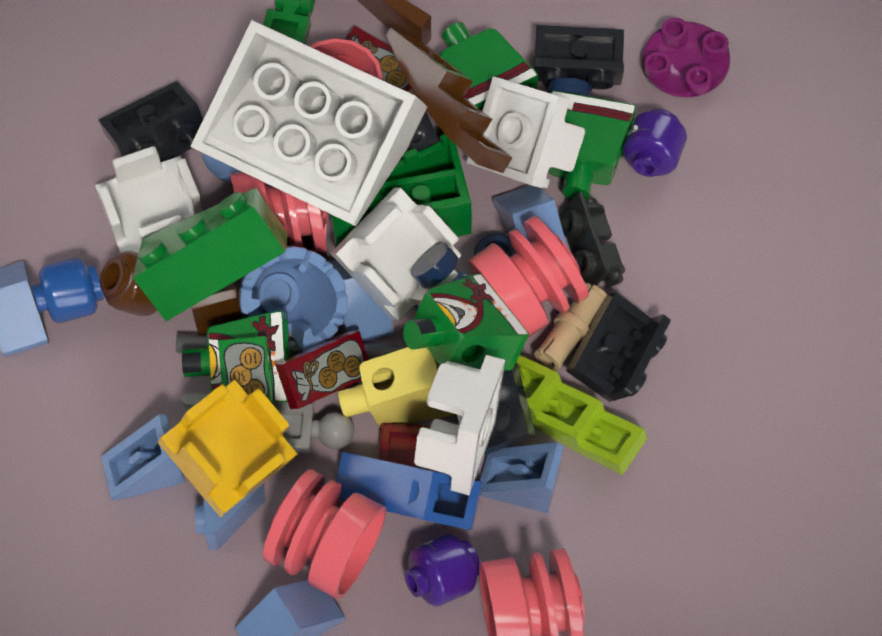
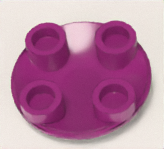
[642,17,730,98]

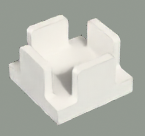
[467,76,585,188]
[95,147,203,253]
[330,187,461,321]
[414,355,505,495]

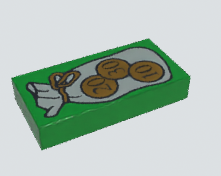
[218,336,274,405]

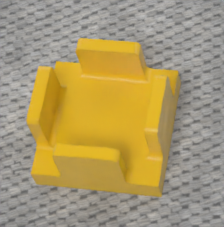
[157,380,297,518]

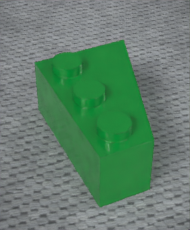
[329,134,472,248]
[133,188,288,321]

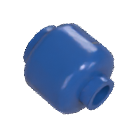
[31,257,104,323]

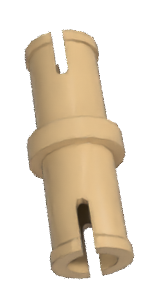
[534,283,607,371]

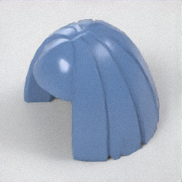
[238,246,348,352]

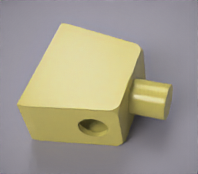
[338,347,455,428]

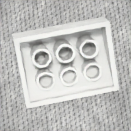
[190,20,427,226]

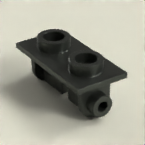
[559,192,625,291]

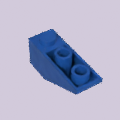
[336,452,483,530]

